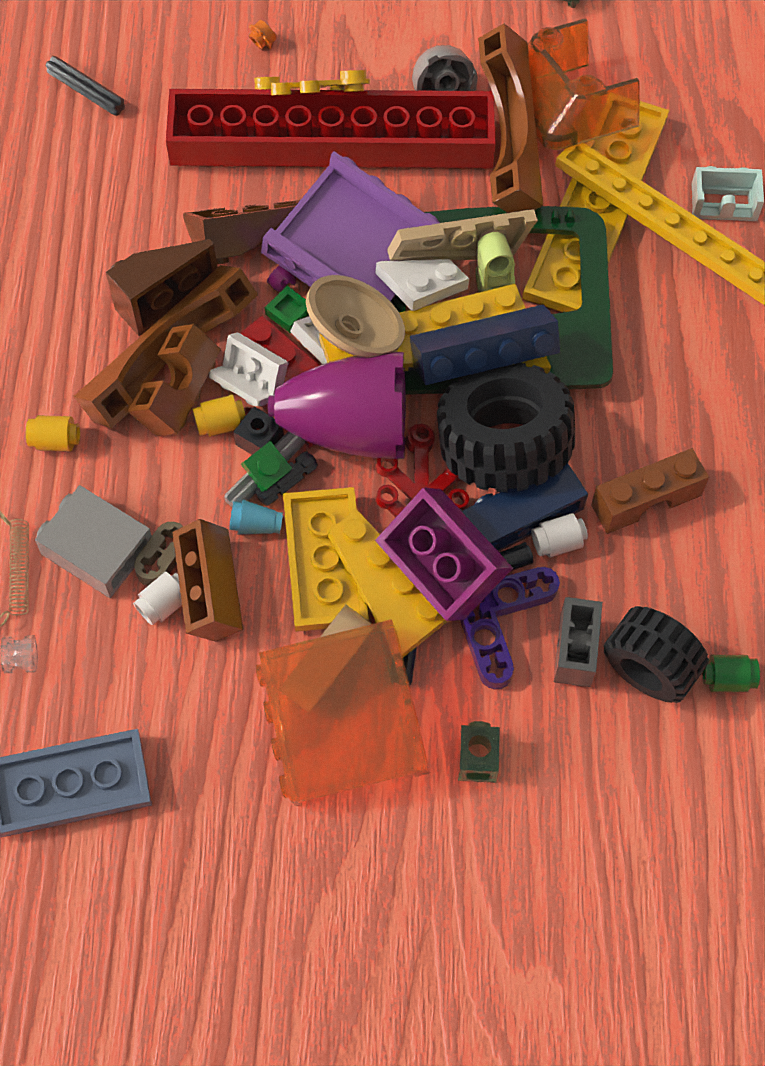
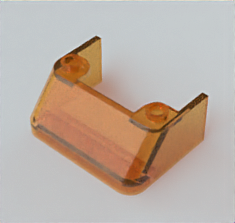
[527,18,640,150]

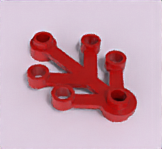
[375,423,469,518]

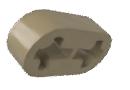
[134,522,183,586]

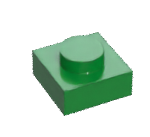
[265,286,309,333]
[241,441,292,492]

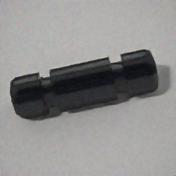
[255,451,318,506]

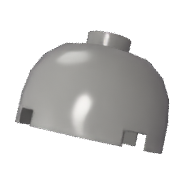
[412,45,478,91]

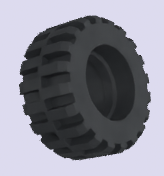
[437,362,575,492]

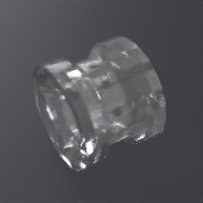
[1,635,38,674]

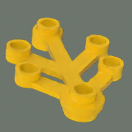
[254,70,370,96]

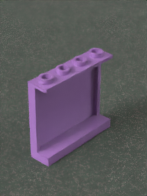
[261,151,439,303]

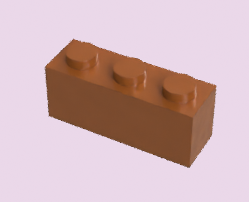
[172,519,243,642]

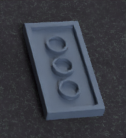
[0,729,152,838]

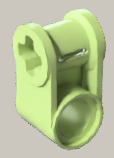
[476,232,515,292]

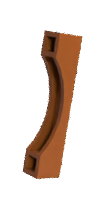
[478,23,543,213]
[74,265,258,428]

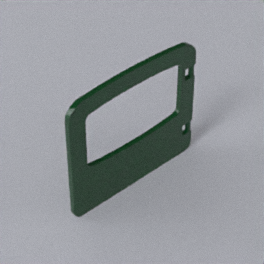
[392,206,613,395]

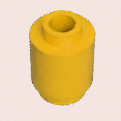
[193,395,246,437]
[26,415,80,451]

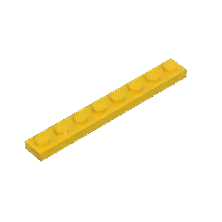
[555,138,765,306]

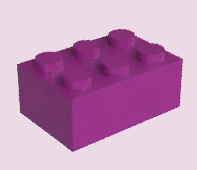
[375,488,513,621]

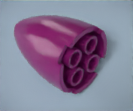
[268,352,406,459]

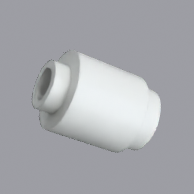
[531,513,588,557]
[133,572,182,625]

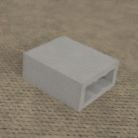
[35,485,152,598]

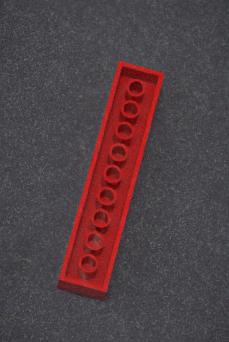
[166,89,496,168]

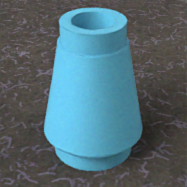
[229,499,283,535]

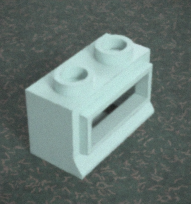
[691,166,764,221]

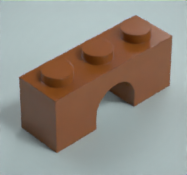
[127,324,221,436]
[591,448,709,534]

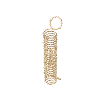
[0,511,29,627]

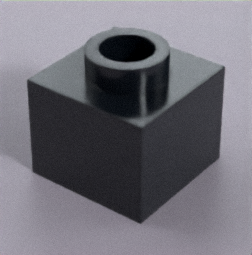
[233,406,284,455]

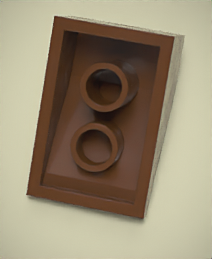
[106,239,218,336]

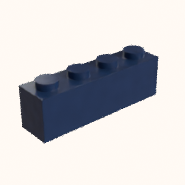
[410,305,560,385]
[460,463,588,552]

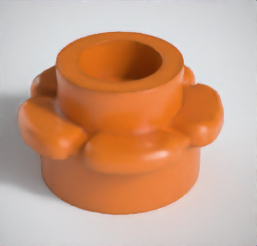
[249,20,277,49]

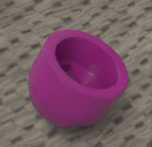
[267,266,296,292]

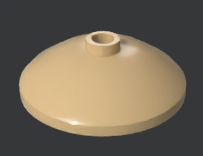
[306,275,405,358]

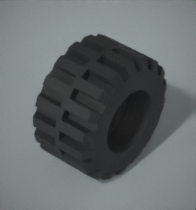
[603,606,709,703]

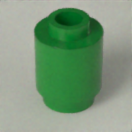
[702,654,760,692]

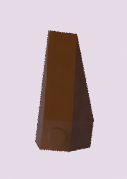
[183,200,300,264]

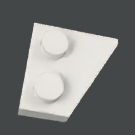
[375,259,469,311]

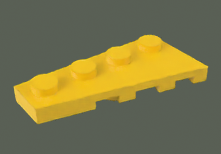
[328,509,449,663]

